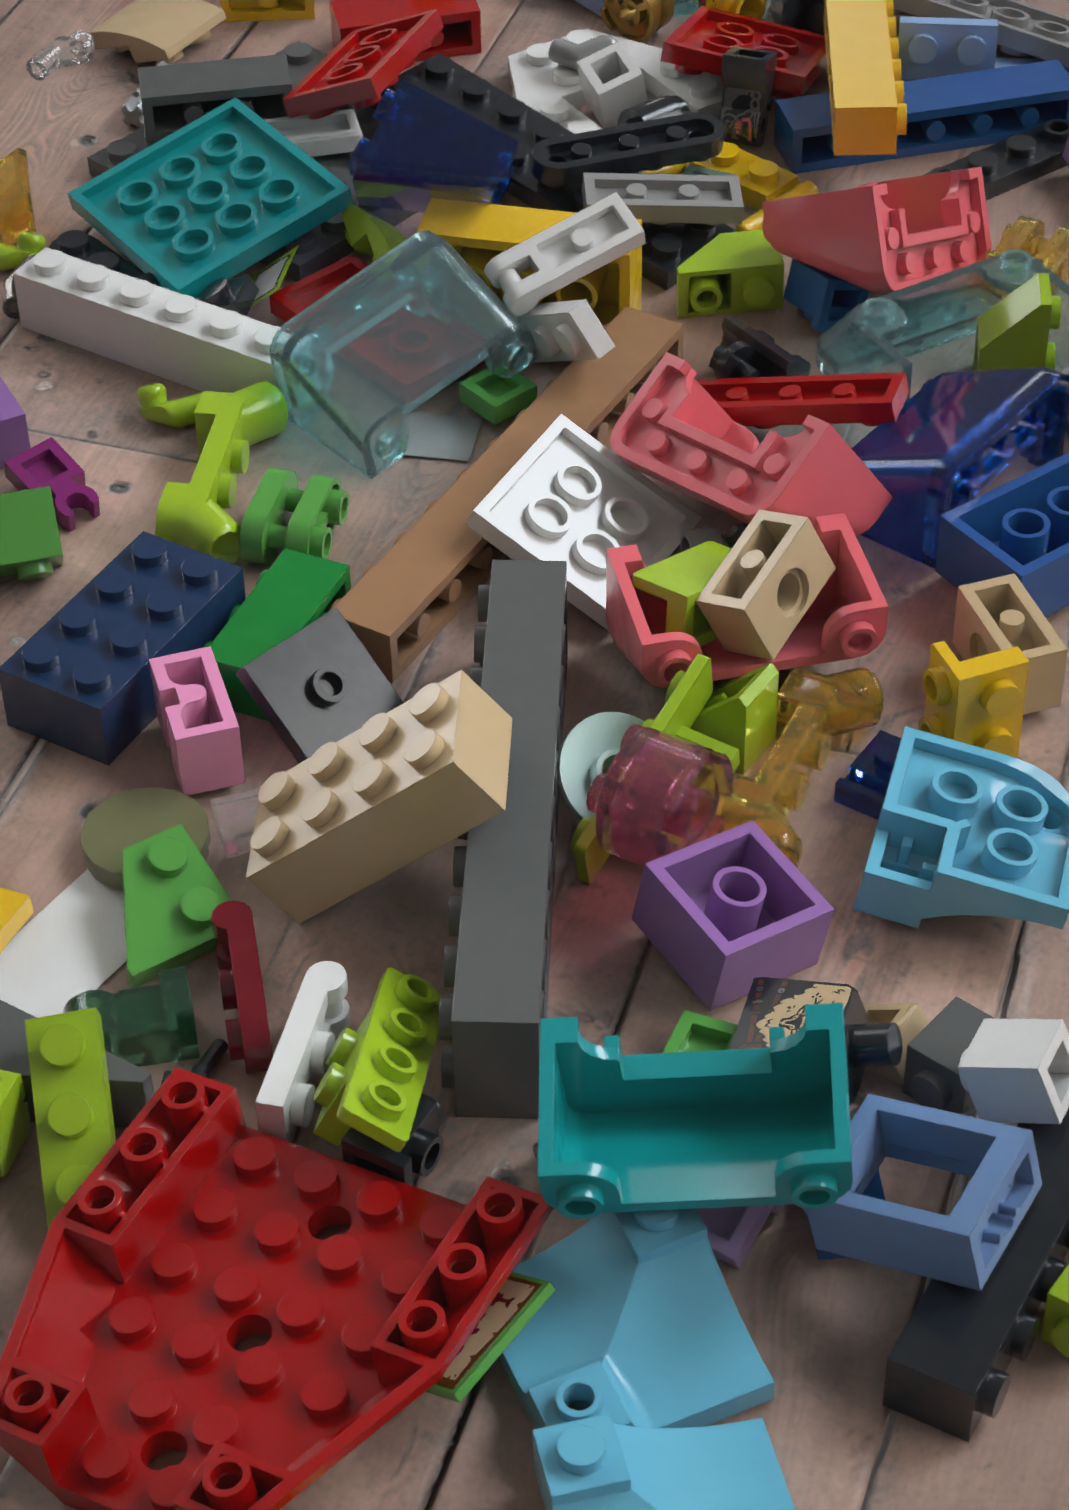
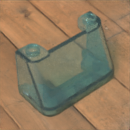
[270,230,538,479]

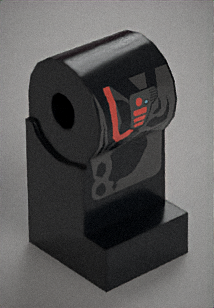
[719,46,778,147]

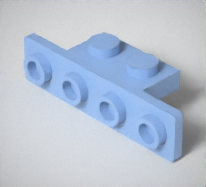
[898,16,1042,81]

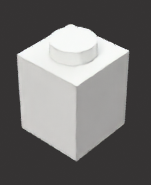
[577,40,648,128]
[958,1018,1069,1124]

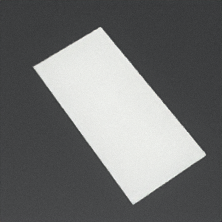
[0,869,127,1018]

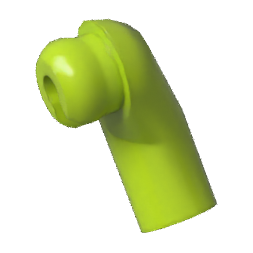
[136,383,213,428]

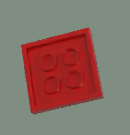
[660,5,827,99]

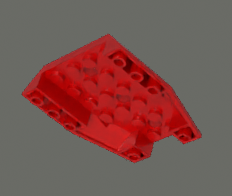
[0,1067,554,1510]

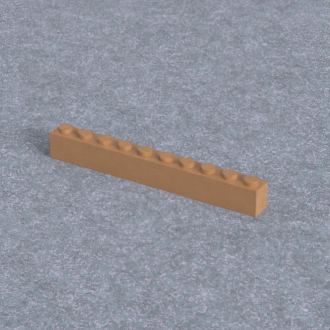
[329,307,684,683]

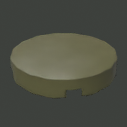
[80,786,211,891]

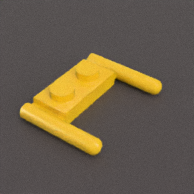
[641,141,818,232]

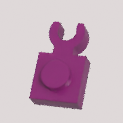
[4,437,100,532]

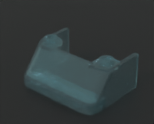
[816,249,1069,440]

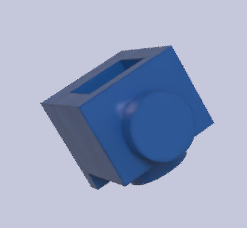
[783,259,869,331]

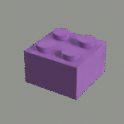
[631,820,834,1011]

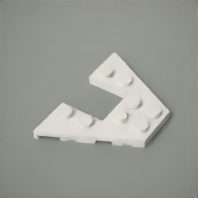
[508,29,776,134]

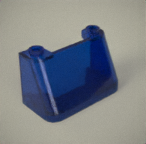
[851,366,1069,569]

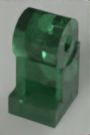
[63,966,200,1067]

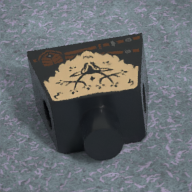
[729,977,903,1105]

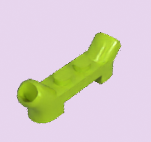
[155,381,288,564]

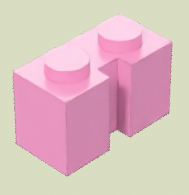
[149,646,245,796]

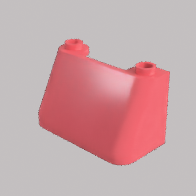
[762,166,992,296]
[610,352,893,536]
[606,512,889,688]

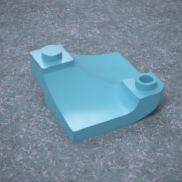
[853,726,1069,929]
[498,1209,775,1429]
[532,1413,795,1510]

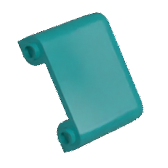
[537,1003,853,1220]

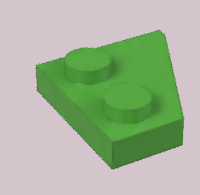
[122,823,231,990]

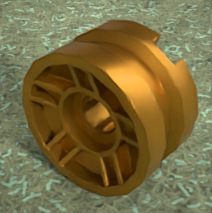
[600,0,675,43]

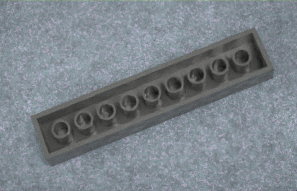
[439,560,568,1119]

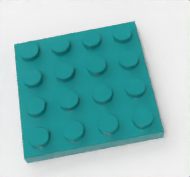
[67,97,354,299]

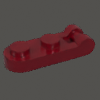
[211,900,273,1074]

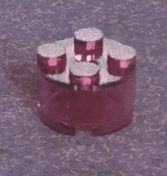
[586,724,734,867]

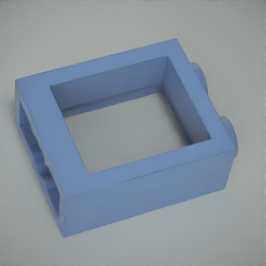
[803,1094,1042,1291]

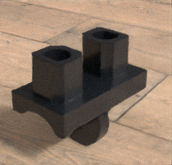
[709,316,811,379]

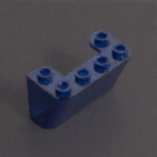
[348,79,519,213]

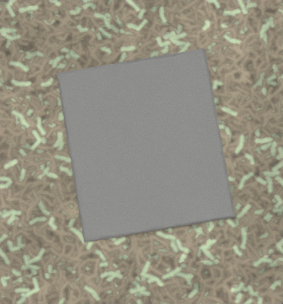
[387,410,483,462]

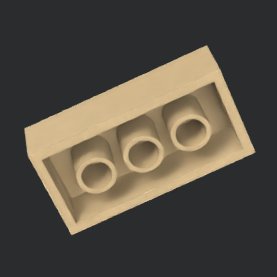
[246,670,512,924]

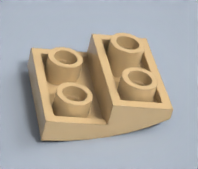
[88,0,226,64]

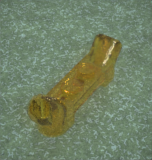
[706,666,884,868]

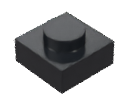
[200,273,259,316]

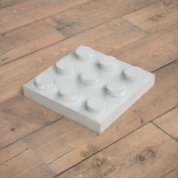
[465,414,701,632]

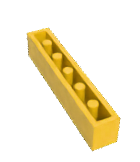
[824,0,907,155]

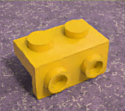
[918,641,1030,758]

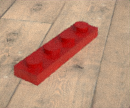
[696,372,909,429]

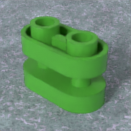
[239,467,349,565]

